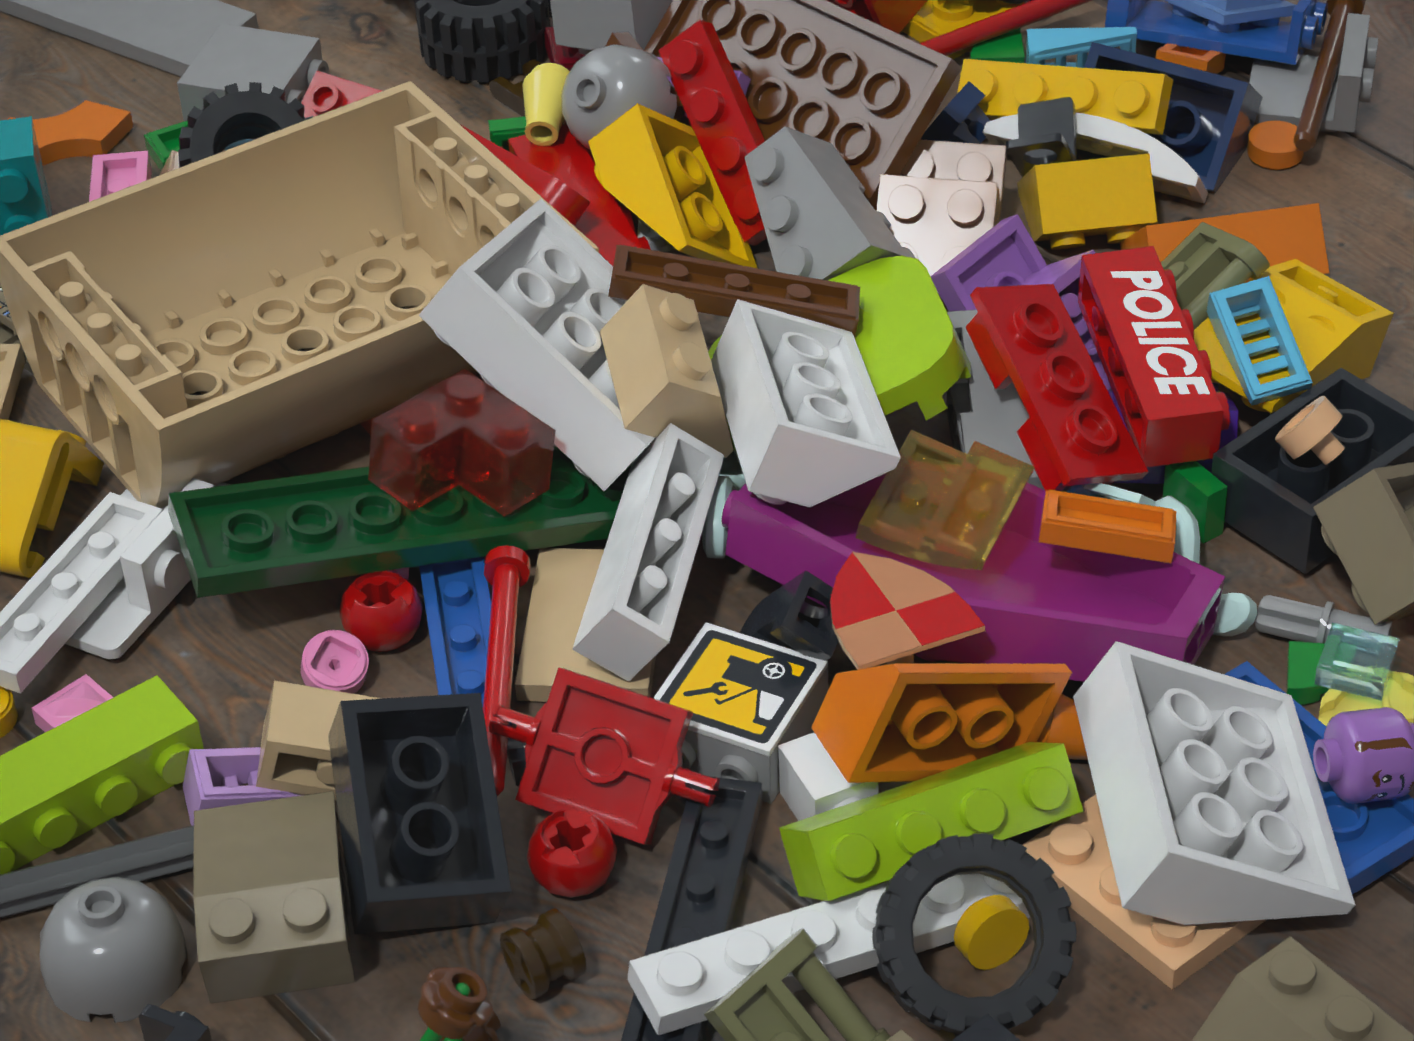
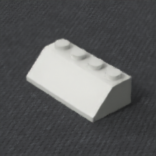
[711,299,901,507]

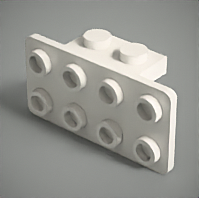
[65,478,230,659]

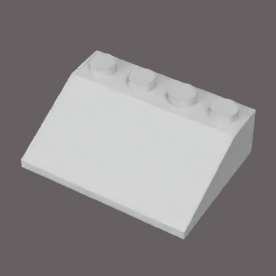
[419,199,655,491]
[1073,641,1355,925]

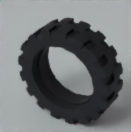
[872,833,1077,1036]

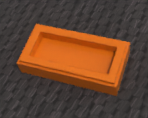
[1039,489,1176,563]

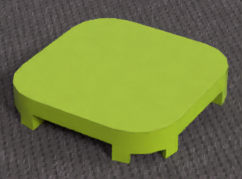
[708,256,971,463]

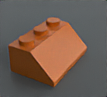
[1120,203,1330,283]
[811,664,1072,783]

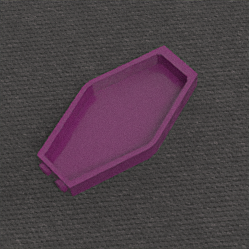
[721,461,1225,682]

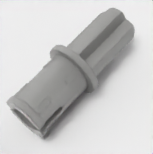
[1255,595,1393,663]

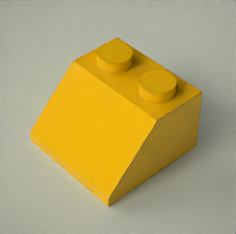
[1017,153,1157,250]

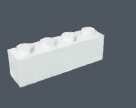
[572,423,724,682]

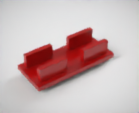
[965,284,1149,491]

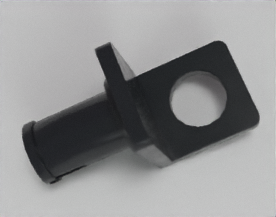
[1006,97,1079,177]

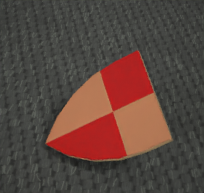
[830,552,985,670]

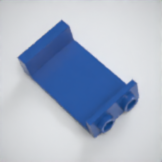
[1105,0,1328,65]

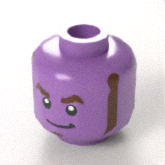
[1313,707,1414,804]

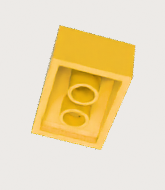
[588,103,757,268]

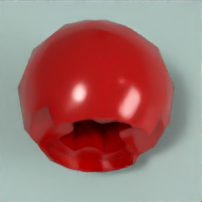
[339,571,423,652]
[527,809,617,898]

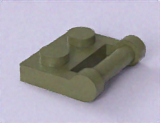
[1161,222,1270,330]
[704,928,891,1041]

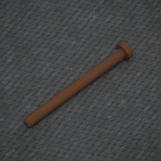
[1293,0,1366,152]

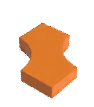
[9,100,133,166]

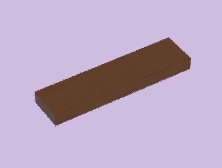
[608,245,860,338]

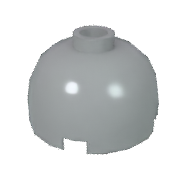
[561,45,677,151]
[40,877,187,1023]

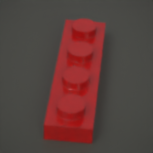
[658,20,767,246]

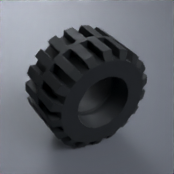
[414,0,550,83]
[178,82,313,168]

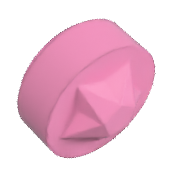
[301,630,369,694]

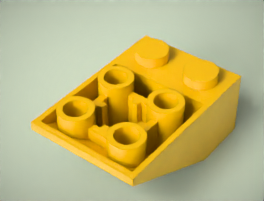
[1194,259,1394,413]

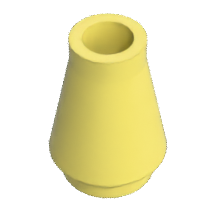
[523,63,570,146]

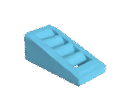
[1026,27,1137,68]
[1207,276,1313,406]

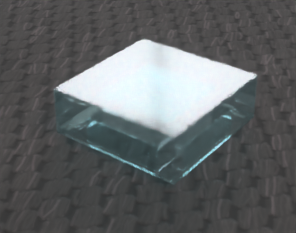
[1315,623,1399,701]

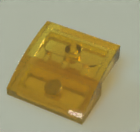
[856,430,1034,570]

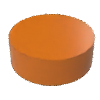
[1247,121,1304,170]

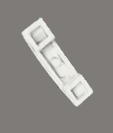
[983,112,1208,204]

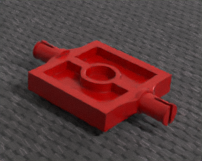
[489,667,720,845]

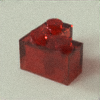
[368,368,556,516]

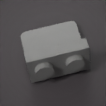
[1249,13,1378,133]

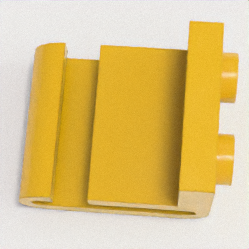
[0,419,104,578]

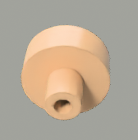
[1275,396,1345,465]

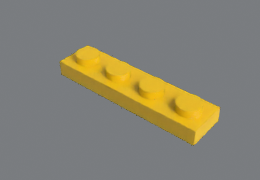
[957,59,1173,135]

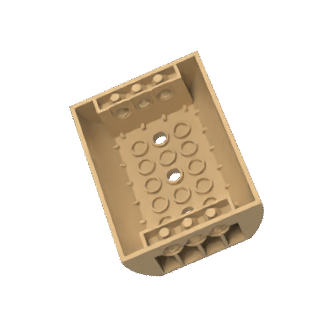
[0,81,599,508]

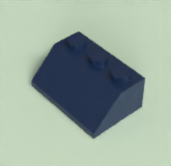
[1077,42,1263,193]

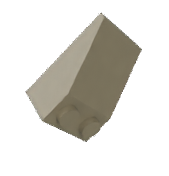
[1313,462,1414,625]
[193,791,355,1004]

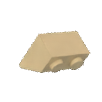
[600,284,734,458]

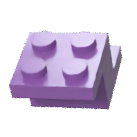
[931,214,1111,390]

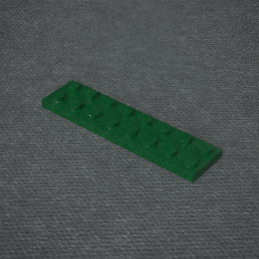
[168,438,656,598]

